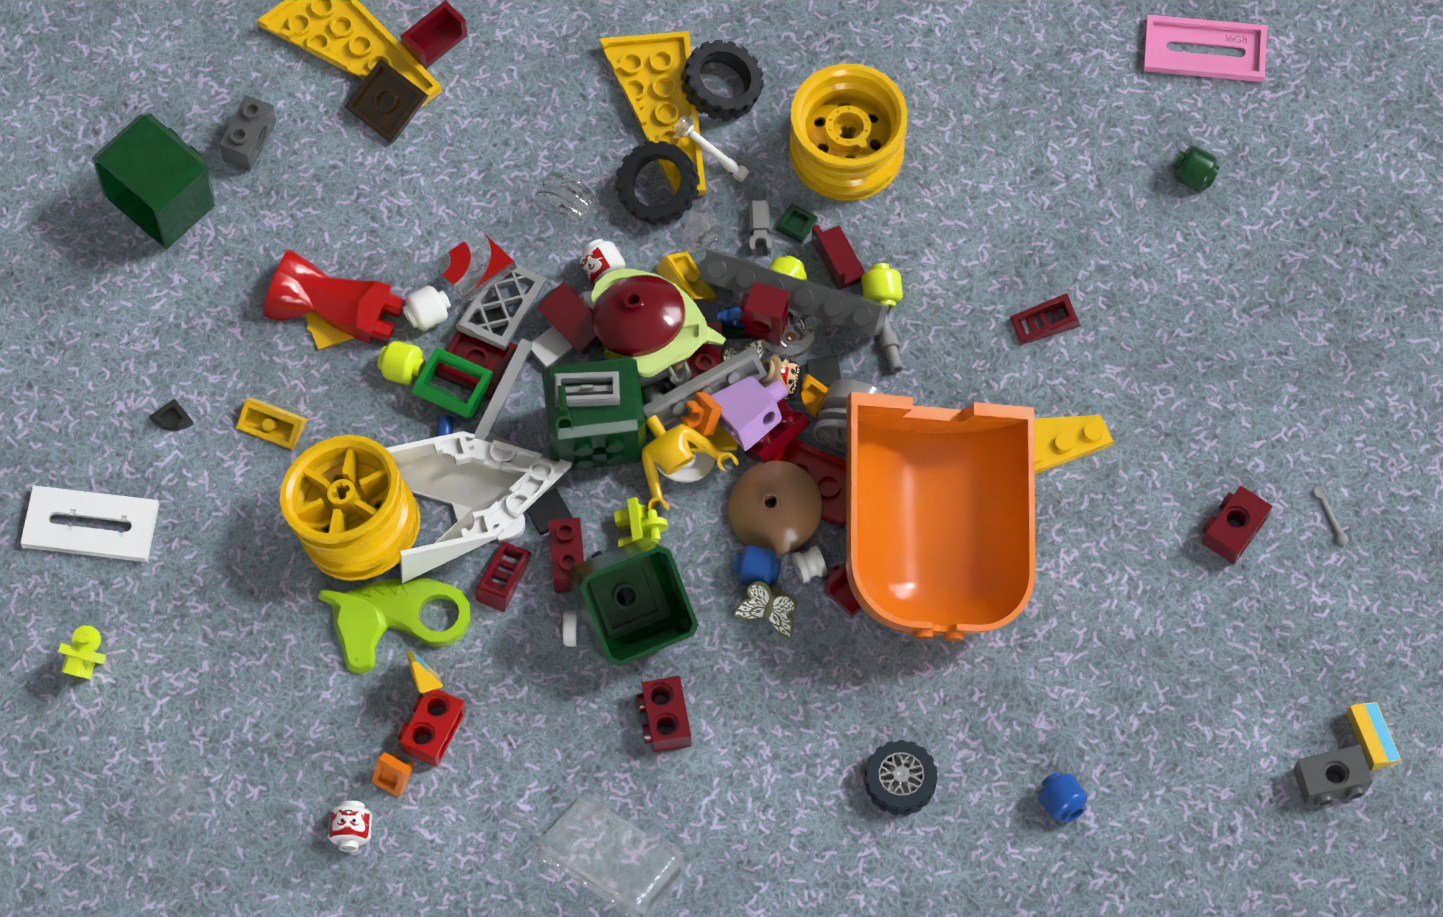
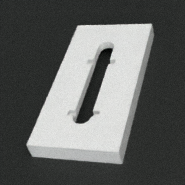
[20,485,159,562]

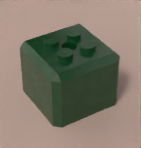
[92,114,215,249]
[542,357,646,471]
[567,536,698,667]

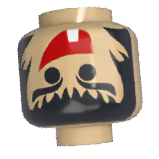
[758,355,803,400]

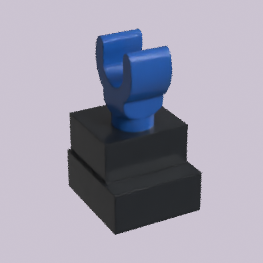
[693,299,744,328]

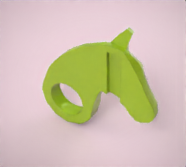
[318,578,471,675]

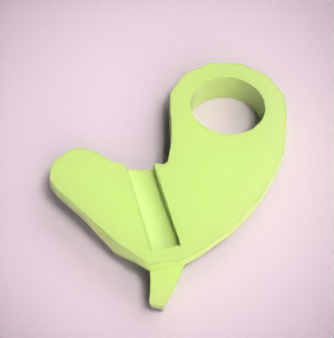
[591,268,726,377]

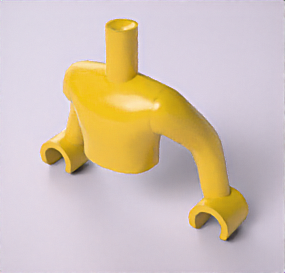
[642,415,739,517]

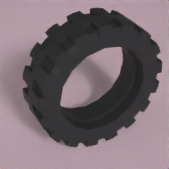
[680,40,764,121]
[615,141,700,225]

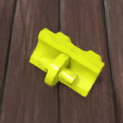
[614,497,668,547]
[58,625,106,679]

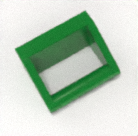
[411,347,493,418]

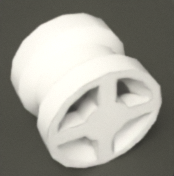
[792,545,827,584]

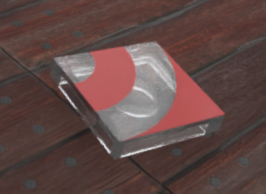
[431,230,517,302]

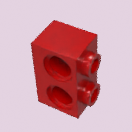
[398,689,466,767]

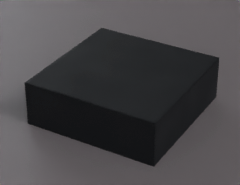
[526,488,573,536]

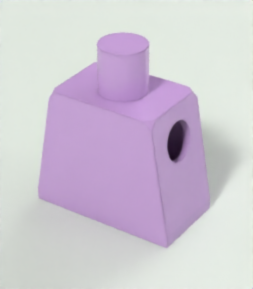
[710,377,788,451]

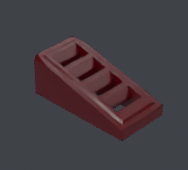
[1010,293,1081,345]
[476,542,532,612]

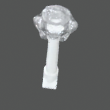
[672,115,749,183]

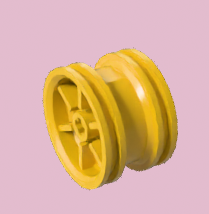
[789,63,908,201]
[279,435,421,581]

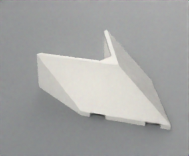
[385,431,572,583]

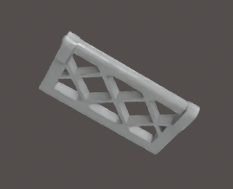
[456,262,547,351]

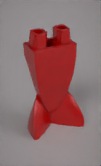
[263,249,405,344]

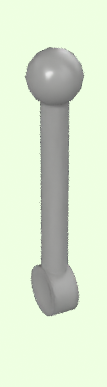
[1314,486,1348,546]

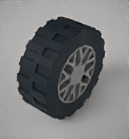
[864,740,938,816]

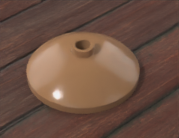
[728,461,823,555]

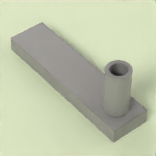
[474,338,533,449]
[642,346,767,431]

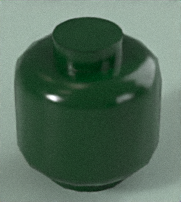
[1172,145,1220,191]

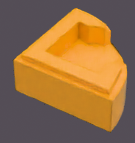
[800,373,828,417]

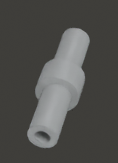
[879,315,903,373]

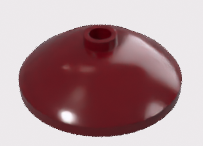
[592,275,686,356]

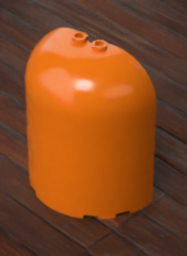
[846,392,1036,641]

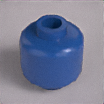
[733,545,781,587]
[1039,773,1088,823]

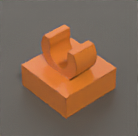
[680,392,722,436]
[371,752,413,798]

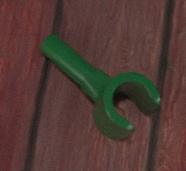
[555,385,574,432]

